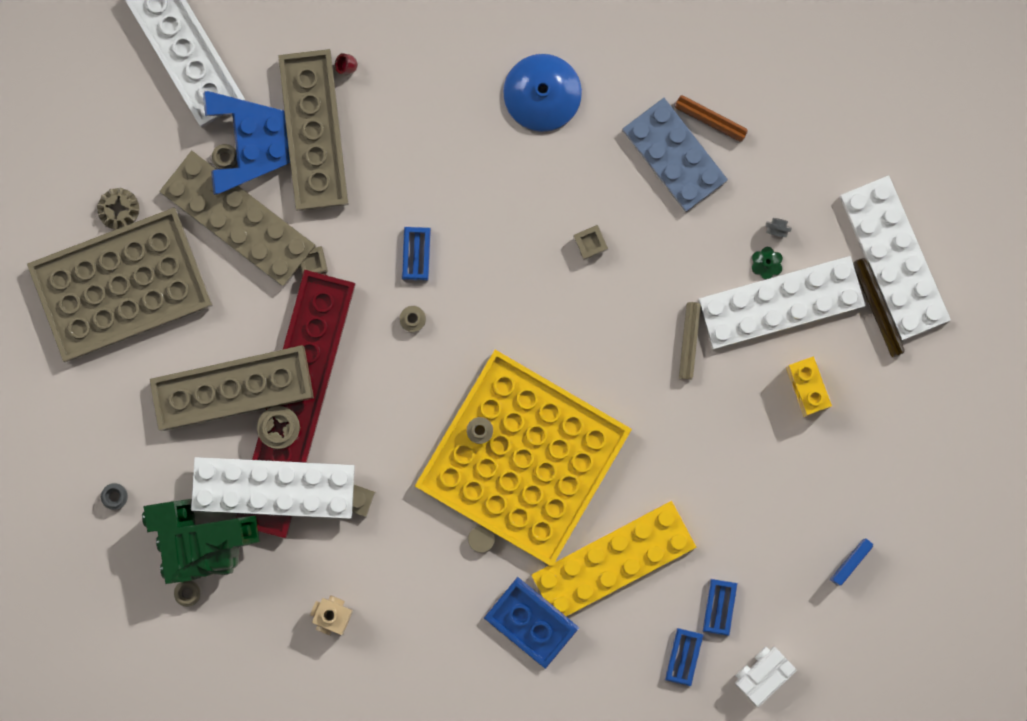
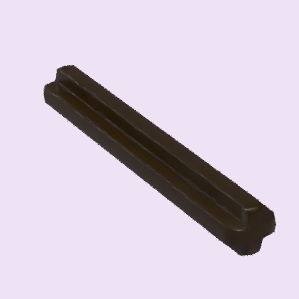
[853,258,905,357]

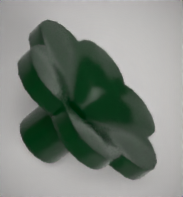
[752,246,783,280]

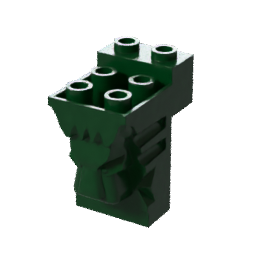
[142,499,260,584]

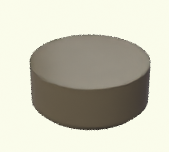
[468,526,495,553]

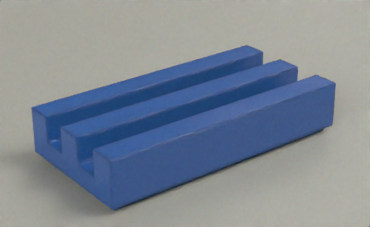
[402,227,431,281]
[830,538,874,586]
[703,579,738,636]
[665,628,703,686]

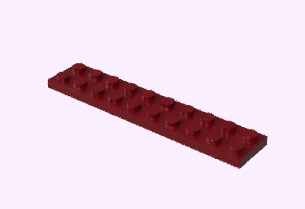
[236,269,356,538]

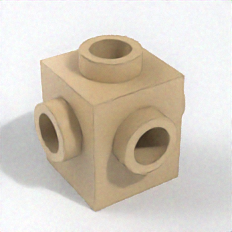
[310,595,353,636]

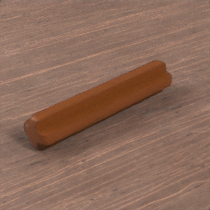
[675,95,748,142]

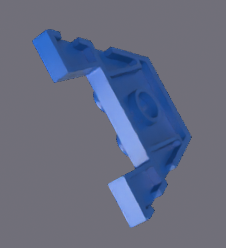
[203,91,290,195]

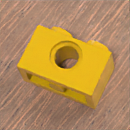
[786,356,832,417]

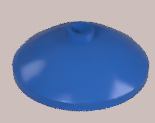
[503,54,582,132]

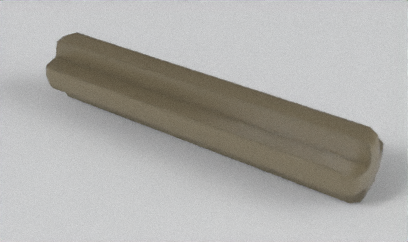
[679,302,701,380]

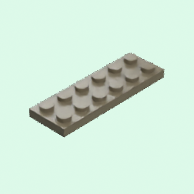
[278,49,349,211]
[159,150,316,287]
[150,346,314,431]

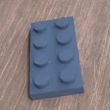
[622,98,728,212]

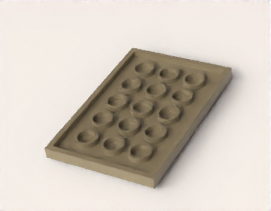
[27,207,213,362]

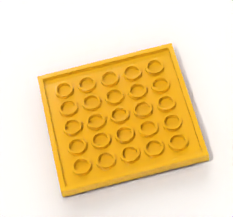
[415,349,632,567]

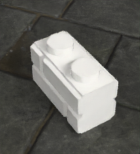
[735,647,797,707]

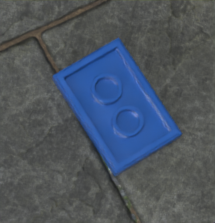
[484,577,580,669]

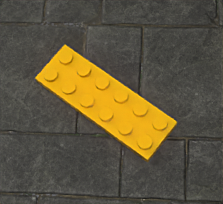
[531,501,697,616]

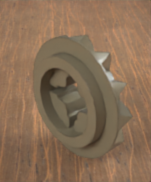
[97,187,139,230]
[257,406,300,449]

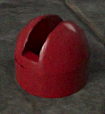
[335,53,358,75]

